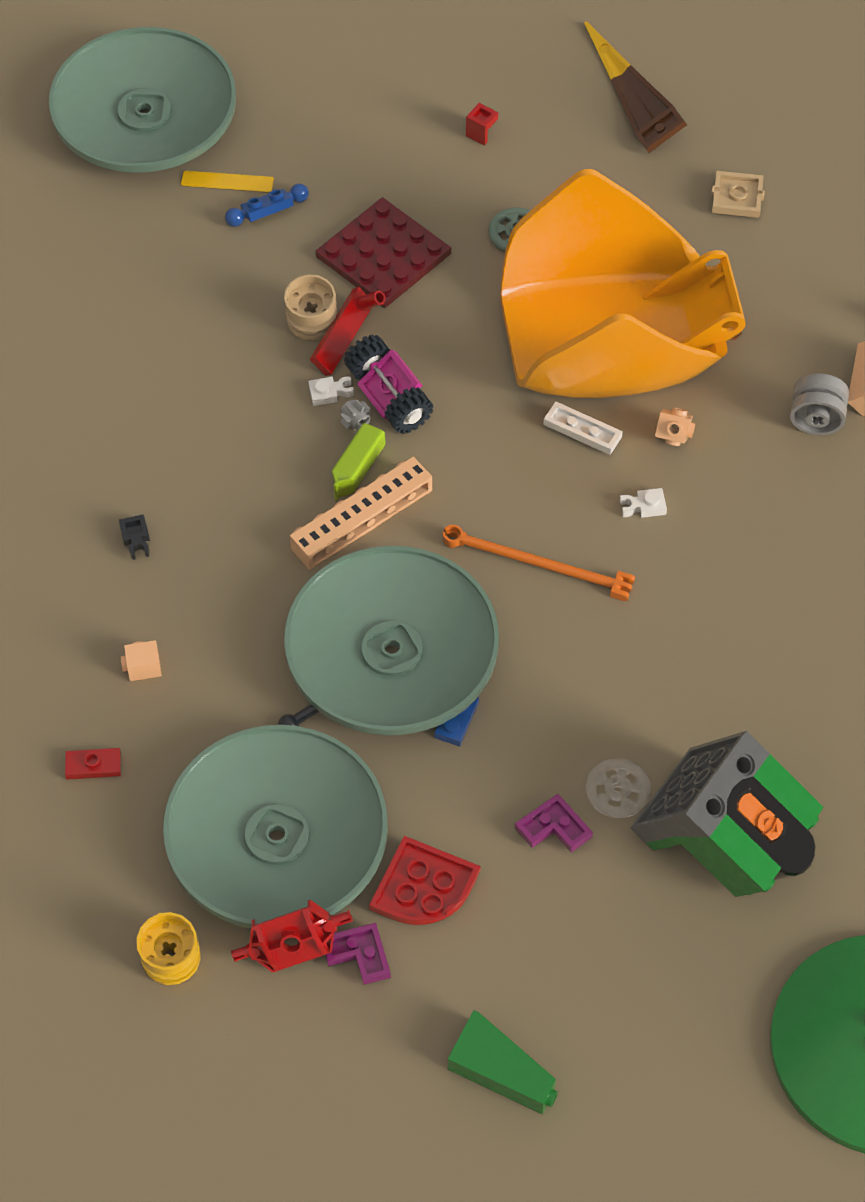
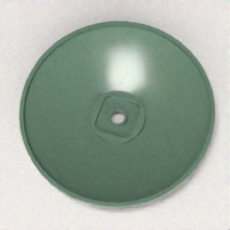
[49,27,236,173]
[284,546,499,735]
[163,725,388,929]

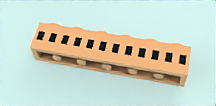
[290,456,432,570]

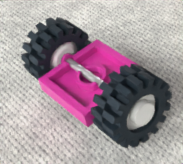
[344,334,434,434]

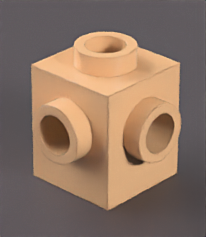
[655,408,695,446]

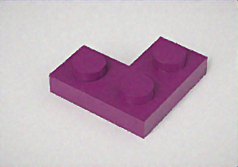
[515,793,593,852]
[325,923,391,985]

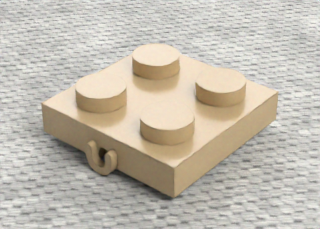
[711,171,765,218]

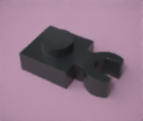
[119,514,150,560]

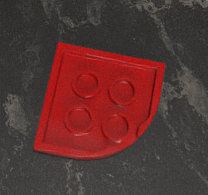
[369,836,481,925]

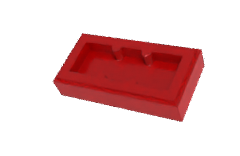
[65,748,121,780]

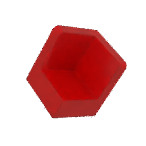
[466,103,498,145]

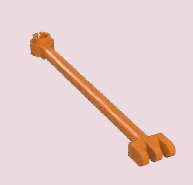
[442,525,635,601]

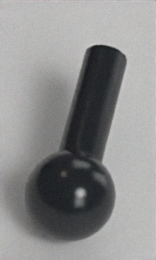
[278,704,319,726]

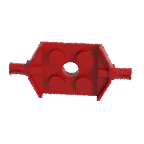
[231,900,353,972]

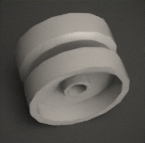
[790,373,849,435]

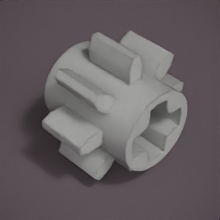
[340,400,371,430]

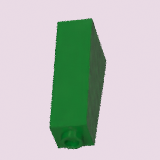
[448,1010,558,1114]

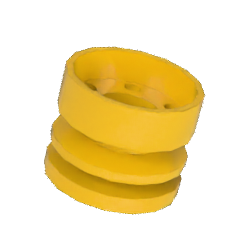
[137,912,201,985]

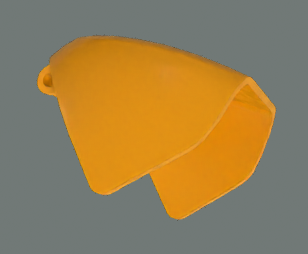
[500,169,746,398]

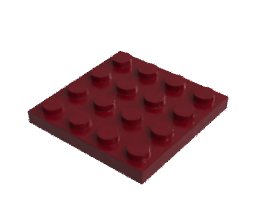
[316,197,451,309]

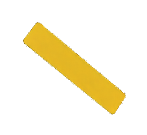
[181,171,274,192]

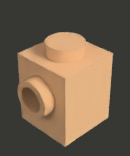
[121,640,162,681]

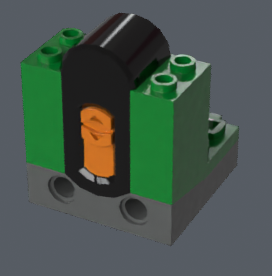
[630,731,824,897]

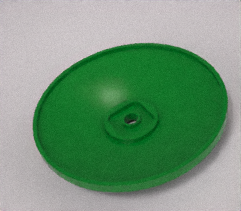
[770,935,865,1154]

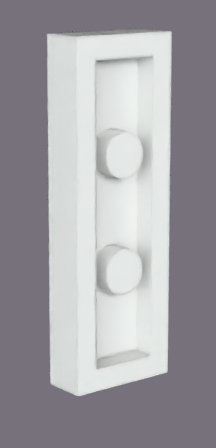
[543,401,622,455]

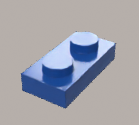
[435,697,479,747]

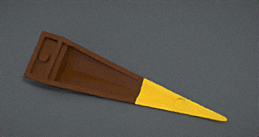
[584,21,687,153]

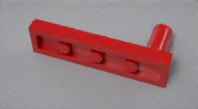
[309,287,386,376]

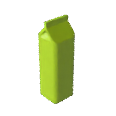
[332,423,386,501]

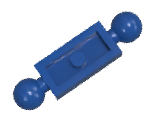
[225,183,309,227]

